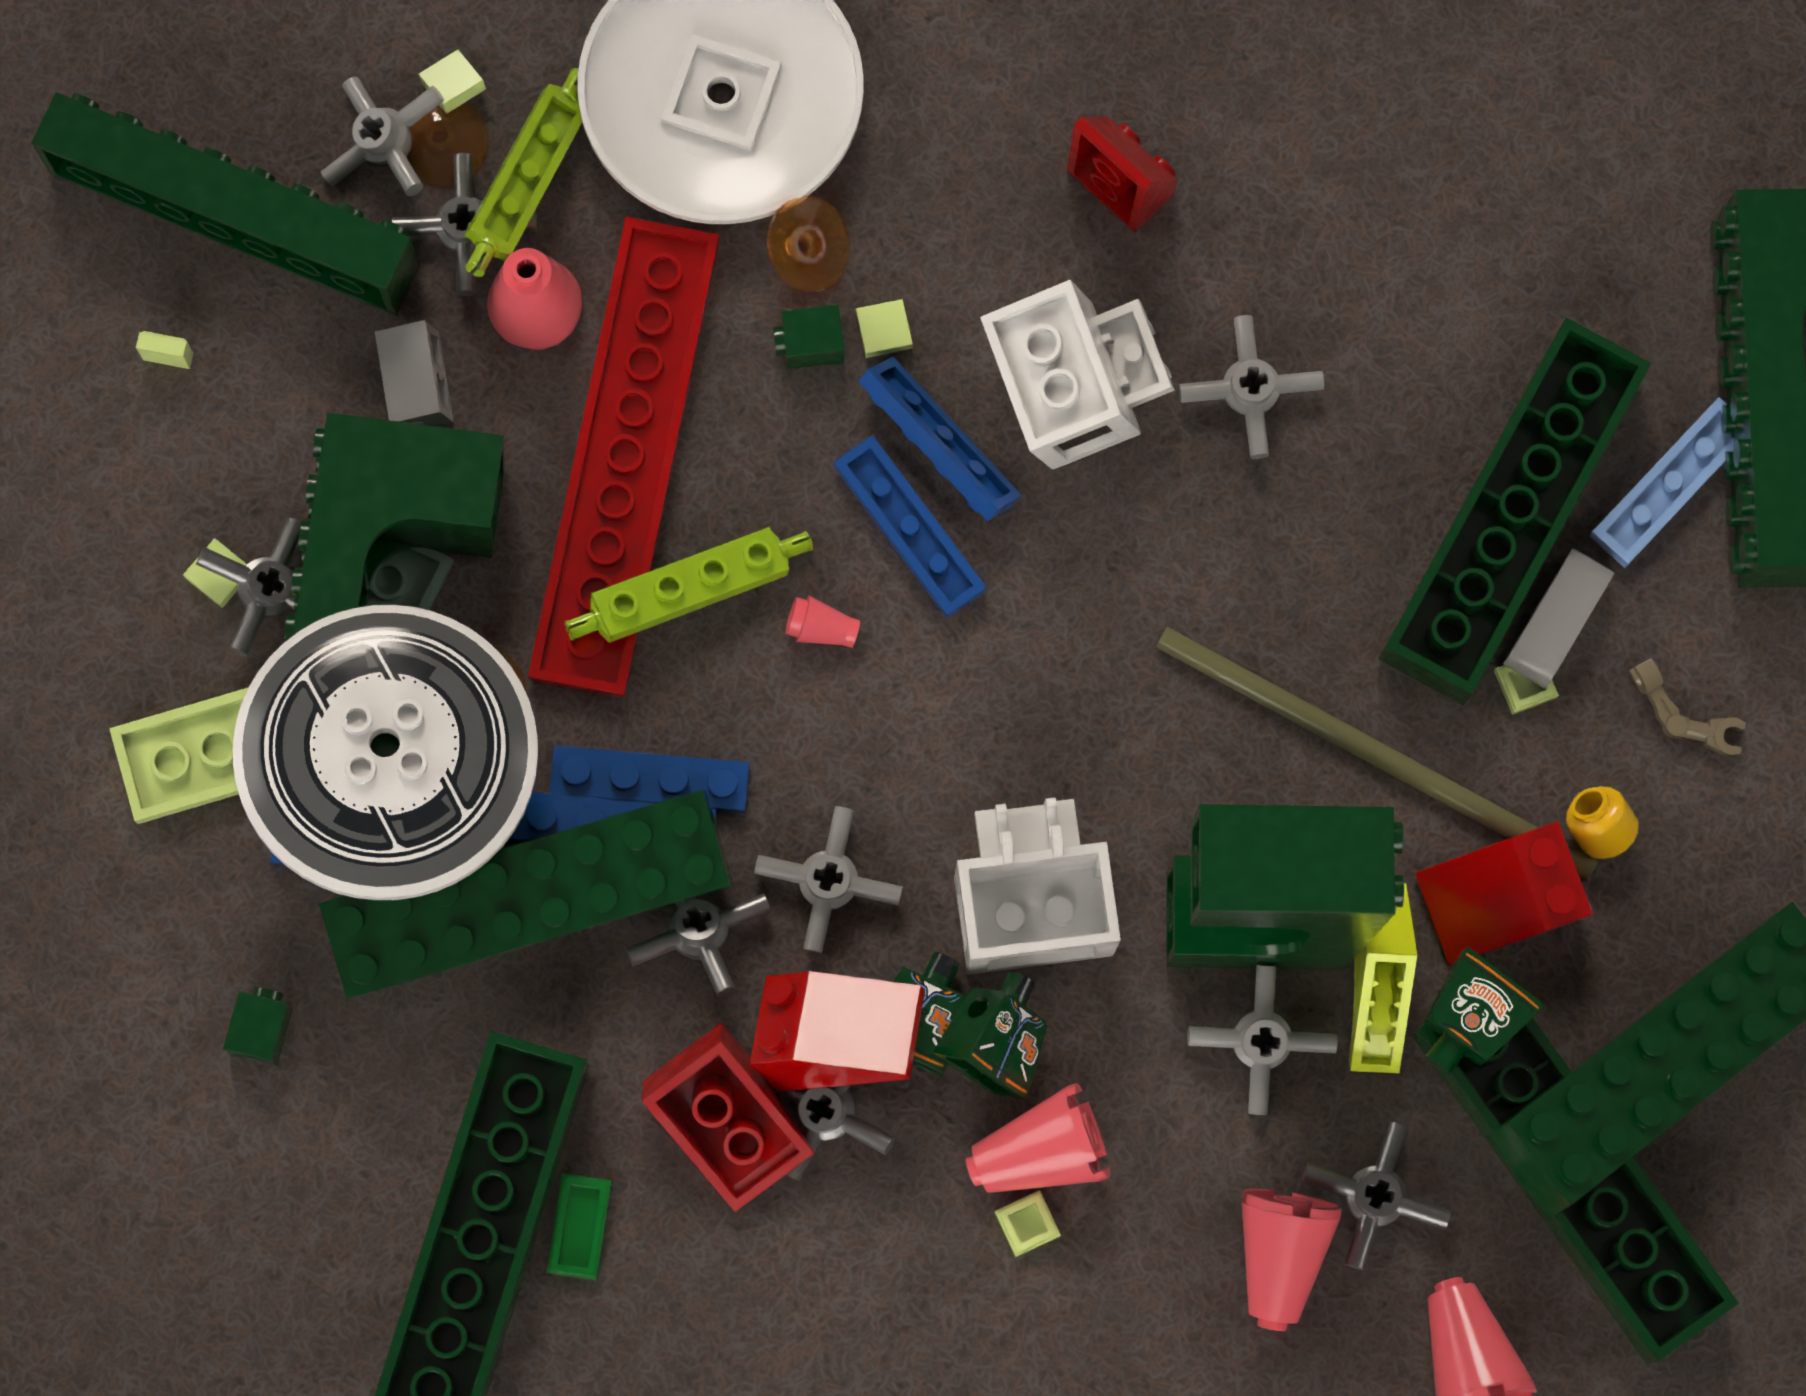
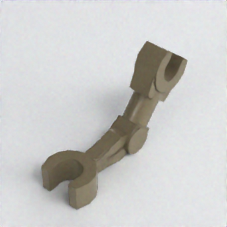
[1628,658,1746,757]

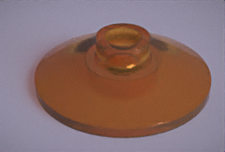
[406,102,489,187]
[767,196,850,292]

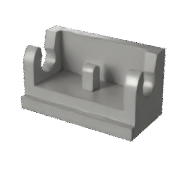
[375,320,454,426]

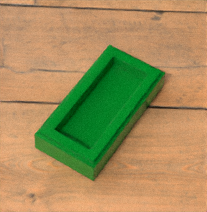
[546,1173,612,1281]

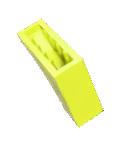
[1349,883,1418,1074]

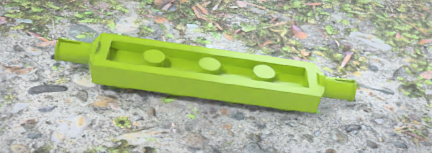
[464,68,582,277]
[564,527,813,643]

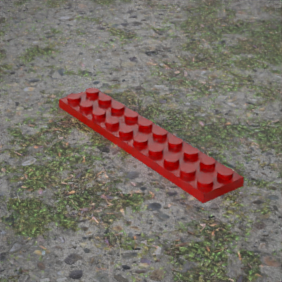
[528,217,720,699]

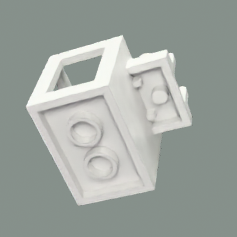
[980,280,1175,469]
[954,797,1121,975]

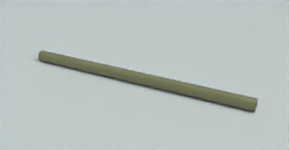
[1156,626,1598,881]

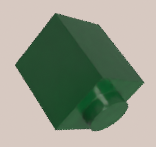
[773,304,844,369]
[223,986,293,1066]

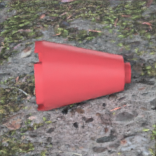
[487,248,583,350]
[966,1083,1110,1193]
[1241,1188,1342,1331]
[1427,1277,1537,1396]

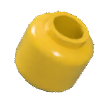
[1566,786,1639,859]

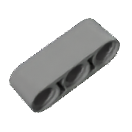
[1503,548,1615,689]

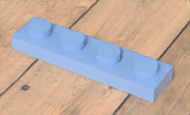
[1589,397,1734,568]

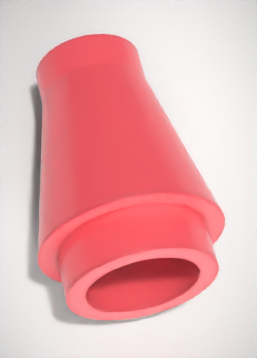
[785,596,860,648]

